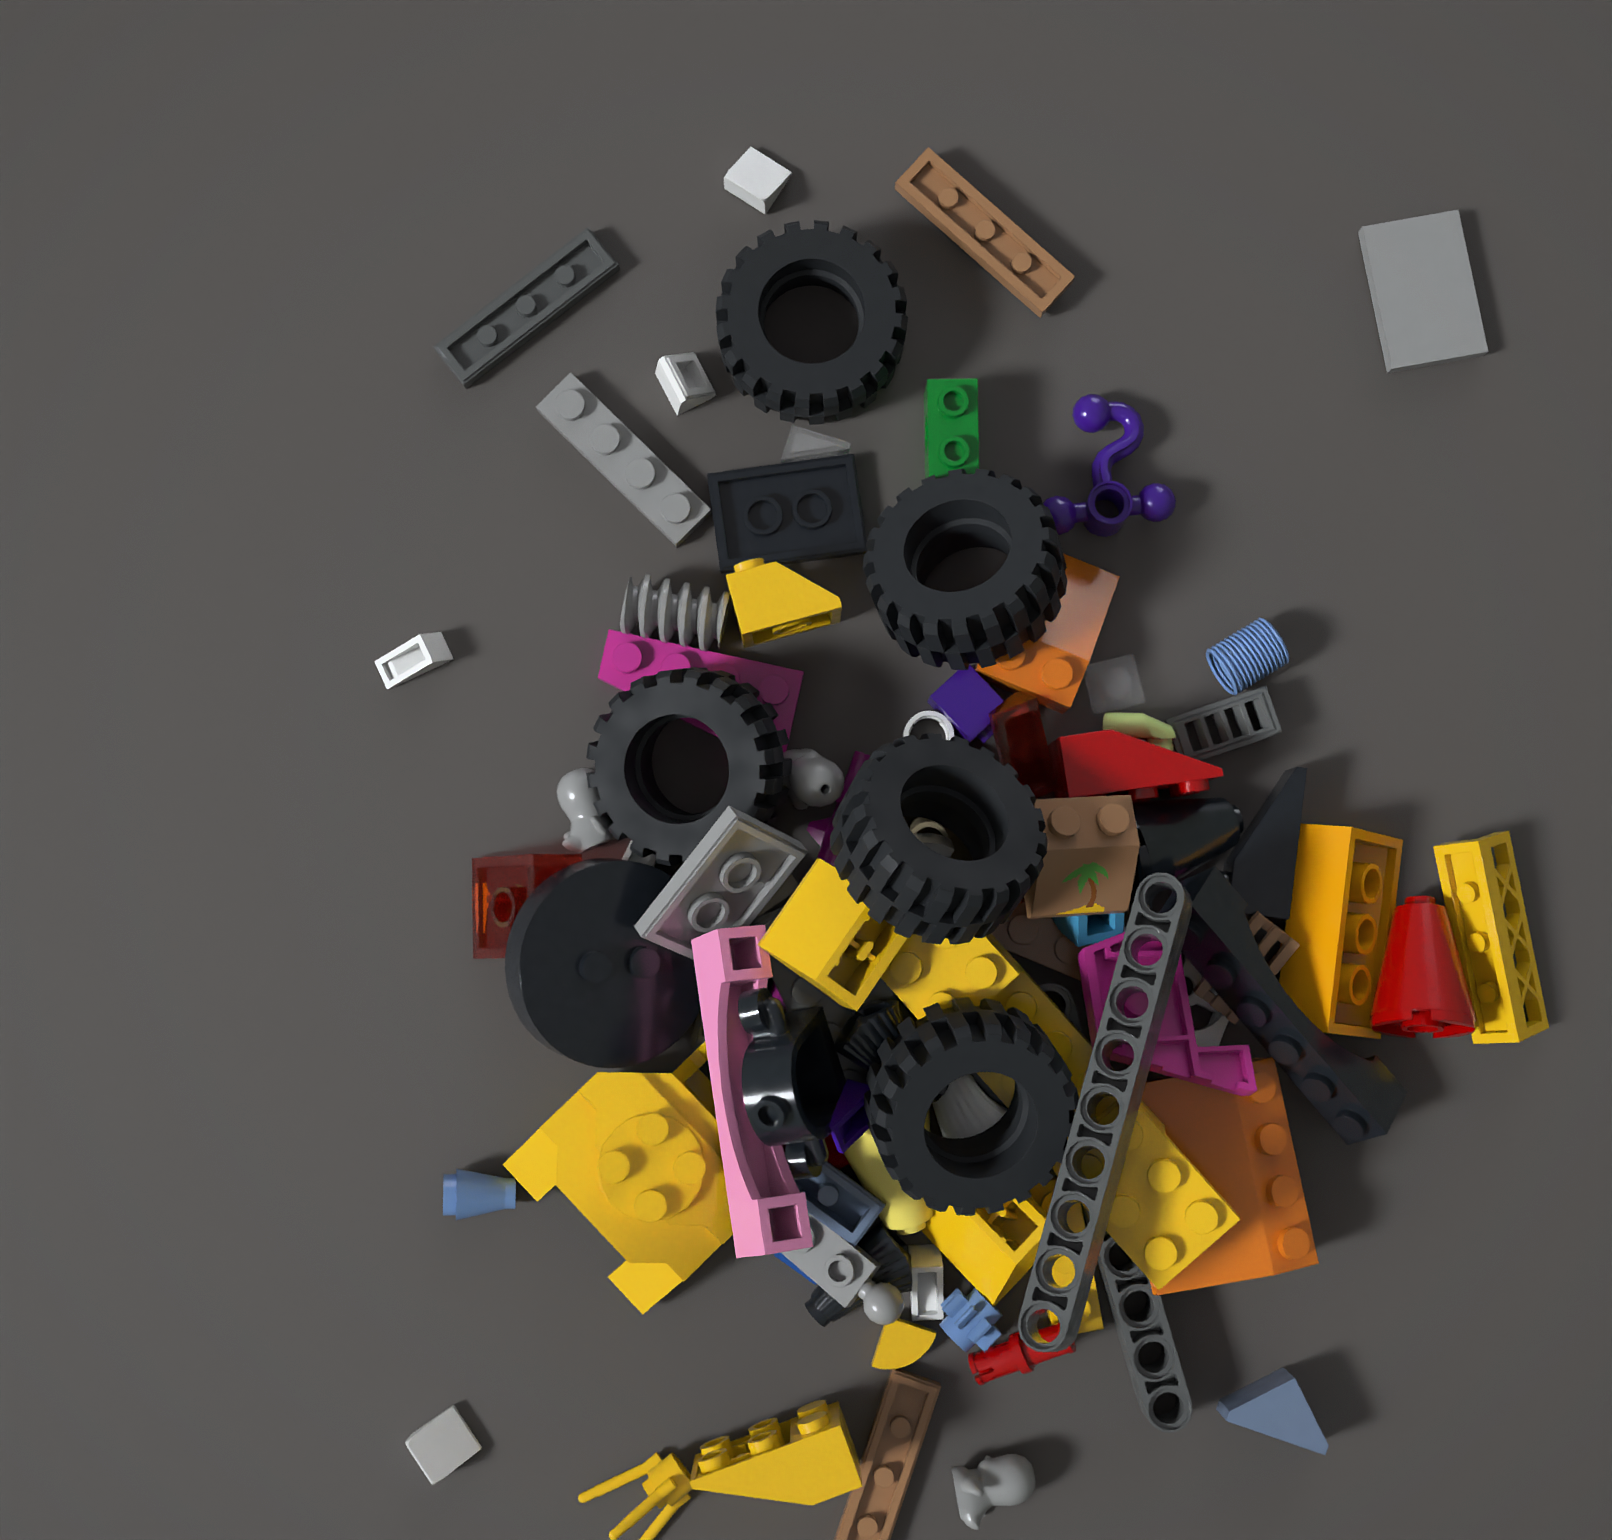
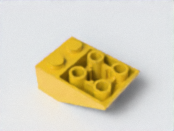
[689,1400,862,1505]

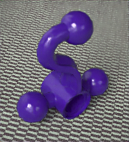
[1043,394,1176,537]

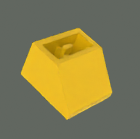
[757,858,907,1011]
[922,1197,1047,1306]

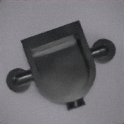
[738,988,846,1180]

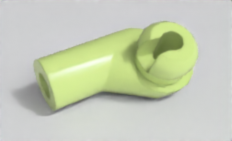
[1103,712,1176,751]

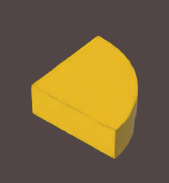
[871,1318,936,1369]

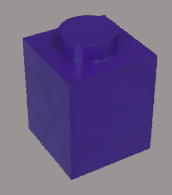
[927,664,1009,744]

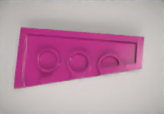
[598,629,804,753]

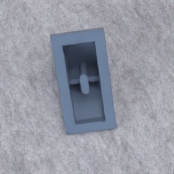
[1216,1367,1329,1456]

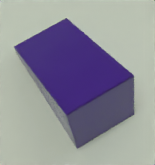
[829,1079,870,1153]

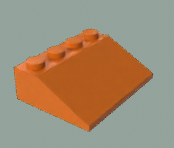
[1141,1057,1319,1296]

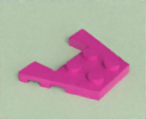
[1077,932,1257,1096]

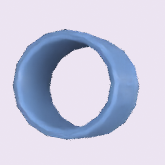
[1206,617,1289,695]

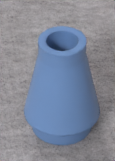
[443,1169,516,1220]

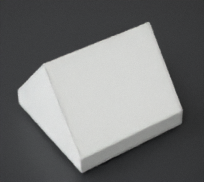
[655,352,716,416]

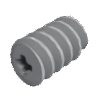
[620,574,730,652]

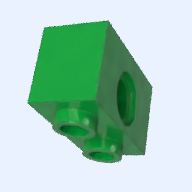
[924,378,979,479]

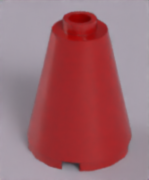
[1370,896,1477,1038]

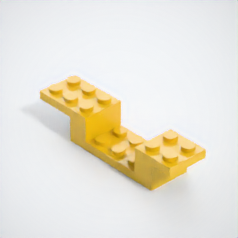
[881,933,1240,1290]

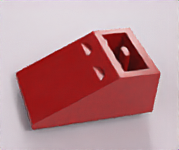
[1047,729,1224,802]

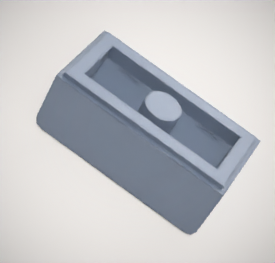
[794,1161,886,1247]

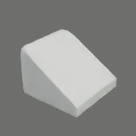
[724,147,792,215]
[405,1405,482,1485]

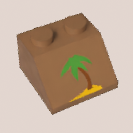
[1024,795,1140,919]

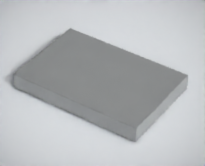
[1358,209,1489,373]
[634,806,808,960]

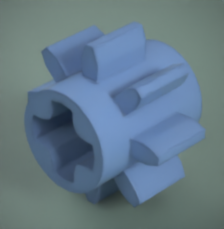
[939,1288,1003,1353]

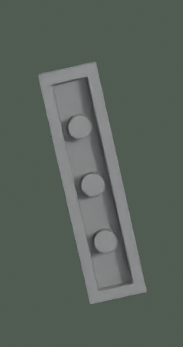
[536,372,712,548]

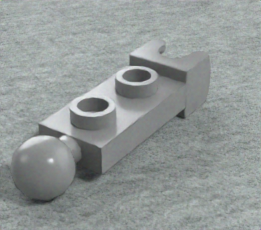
[781,1213,904,1325]

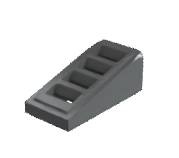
[1164,686,1282,761]

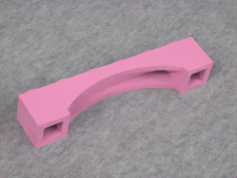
[691,925,813,1258]

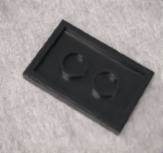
[707,454,868,574]

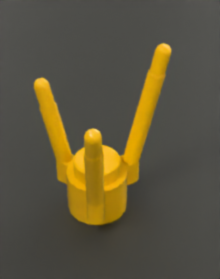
[578,1452,692,1540]

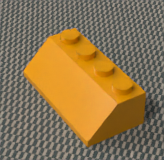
[1279,823,1403,1039]

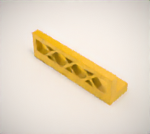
[1433,831,1549,1044]

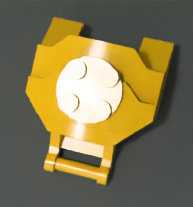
[503,1041,733,1314]

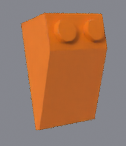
[974,553,1120,714]

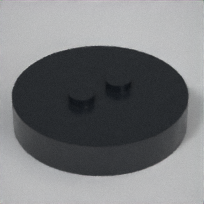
[505,858,701,1068]

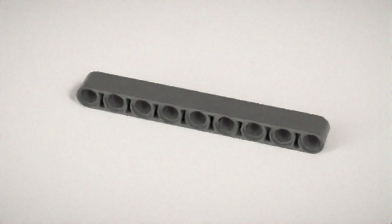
[1018,873,1193,1352]
[1037,982,1193,1433]

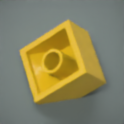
[726,558,842,648]

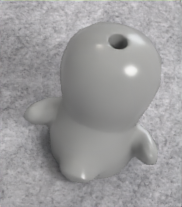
[783,748,845,810]
[556,768,616,854]
[951,1453,1036,1530]

